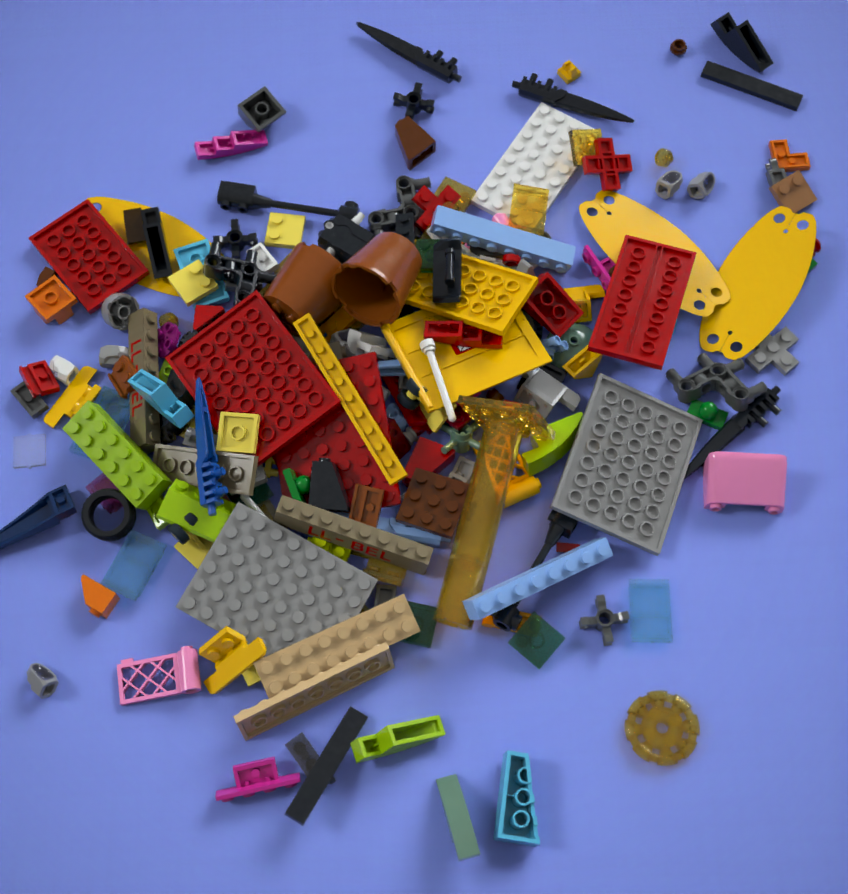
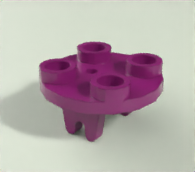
[158,322,181,359]

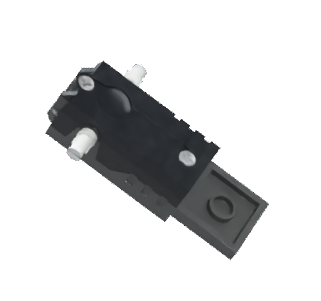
[317,212,375,264]

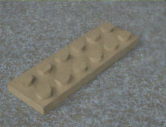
[153,444,259,496]

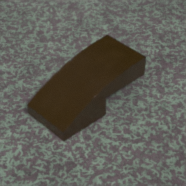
[123,208,146,244]

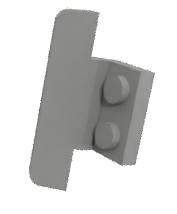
[513,367,581,422]

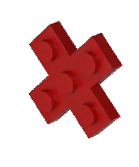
[581,138,633,191]
[411,185,461,236]

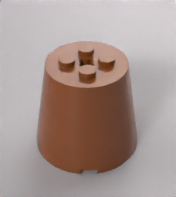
[331,232,422,327]
[263,242,342,337]

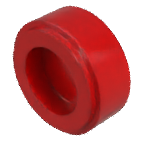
[502,254,521,267]

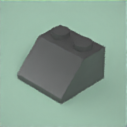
[237,86,286,132]

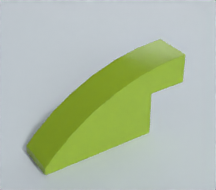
[522,411,583,476]
[350,715,446,763]

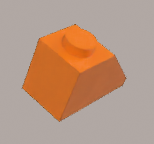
[81,574,120,619]

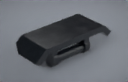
[433,238,462,303]

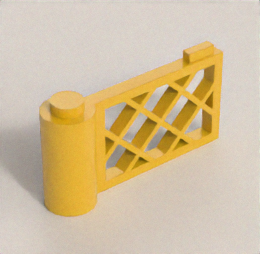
[472,430,542,508]

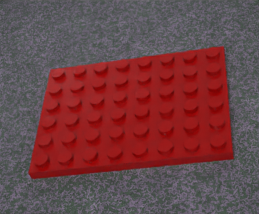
[165,290,341,467]
[276,352,402,513]

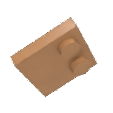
[769,170,817,213]

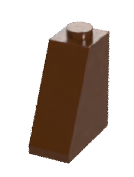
[395,116,436,170]

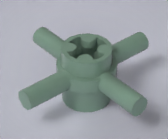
[440,420,487,454]

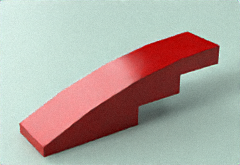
[424,321,503,349]

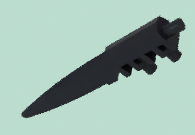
[356,22,462,84]
[512,73,634,123]
[684,386,782,479]

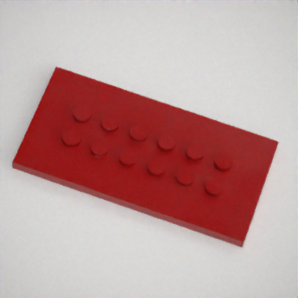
[587,235,697,370]

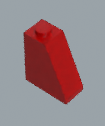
[402,436,456,487]

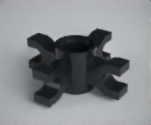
[393,82,435,120]
[213,219,258,260]

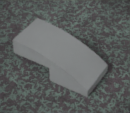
[448,456,477,483]

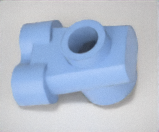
[542,335,569,360]
[386,403,407,431]

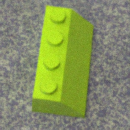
[156,478,236,543]

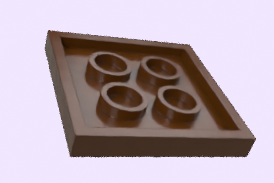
[396,468,472,540]

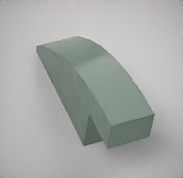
[436,774,480,862]

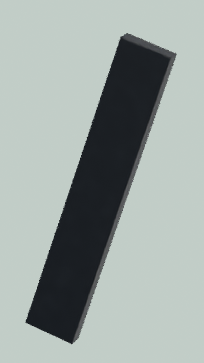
[701,60,803,111]
[285,706,368,826]

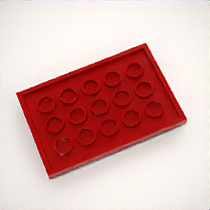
[29,199,150,315]

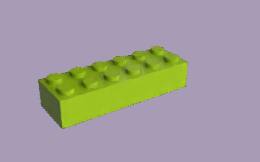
[62,400,172,510]

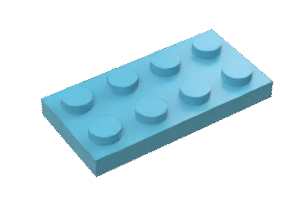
[173,239,230,310]

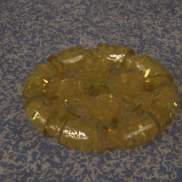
[624,690,700,766]

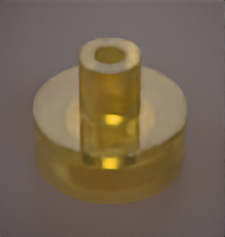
[655,148,673,167]
[159,312,179,327]

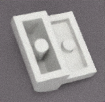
[347,329,396,361]

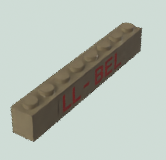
[128,307,161,455]
[273,495,434,575]

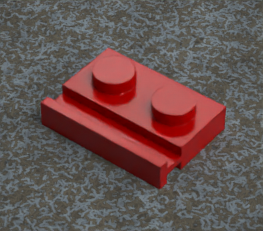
[19,360,60,398]

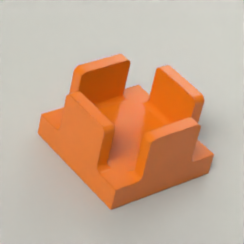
[25,275,78,325]

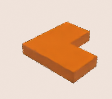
[768,139,811,172]

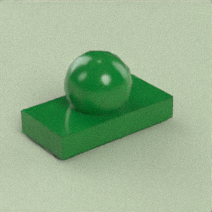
[687,400,728,430]
[283,468,311,503]

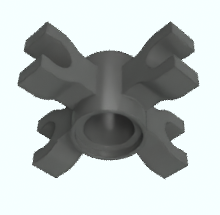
[579,594,630,646]

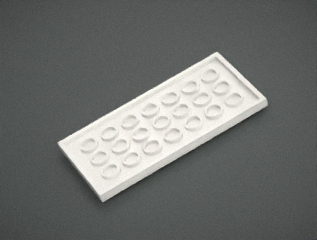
[470,102,601,233]

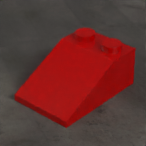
[522,272,584,337]

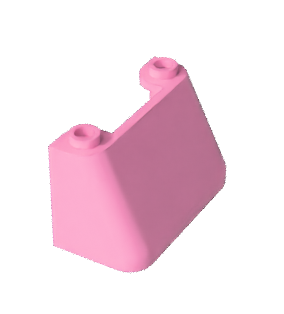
[703,451,787,515]

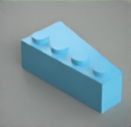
[493,750,540,847]

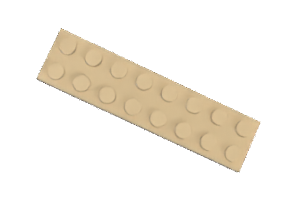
[253,594,420,699]
[233,642,395,741]

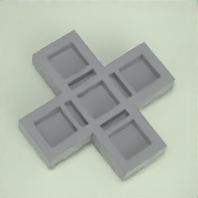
[745,326,799,376]

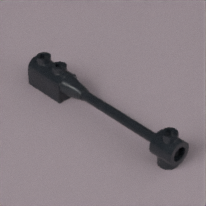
[217,180,360,220]
[491,510,579,632]

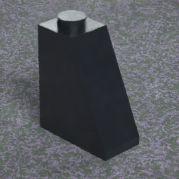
[309,458,351,512]

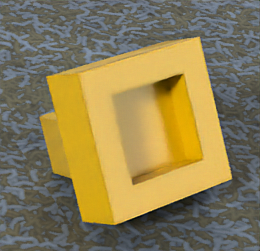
[557,60,581,85]

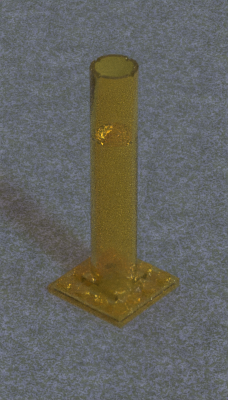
[433,395,556,630]

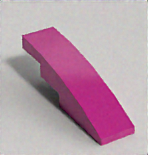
[194,130,268,160]

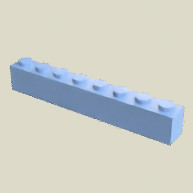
[429,205,576,273]
[462,537,613,620]

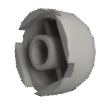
[101,293,139,330]

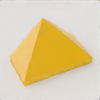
[562,345,603,379]

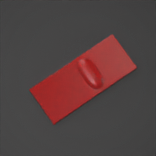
[556,542,580,553]

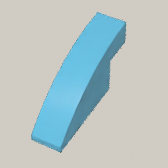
[127,369,195,429]

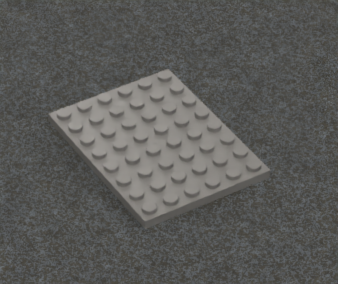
[550,373,703,556]
[176,502,378,657]

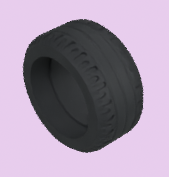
[81,488,136,541]

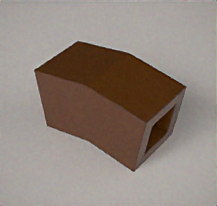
[36,267,58,287]

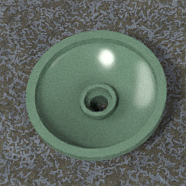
[546,323,593,371]

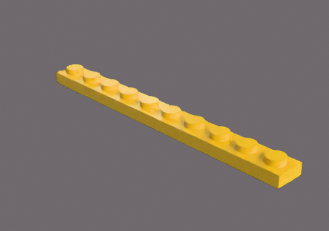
[293,313,409,486]

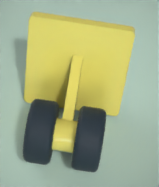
[397,378,457,433]
[167,512,213,570]

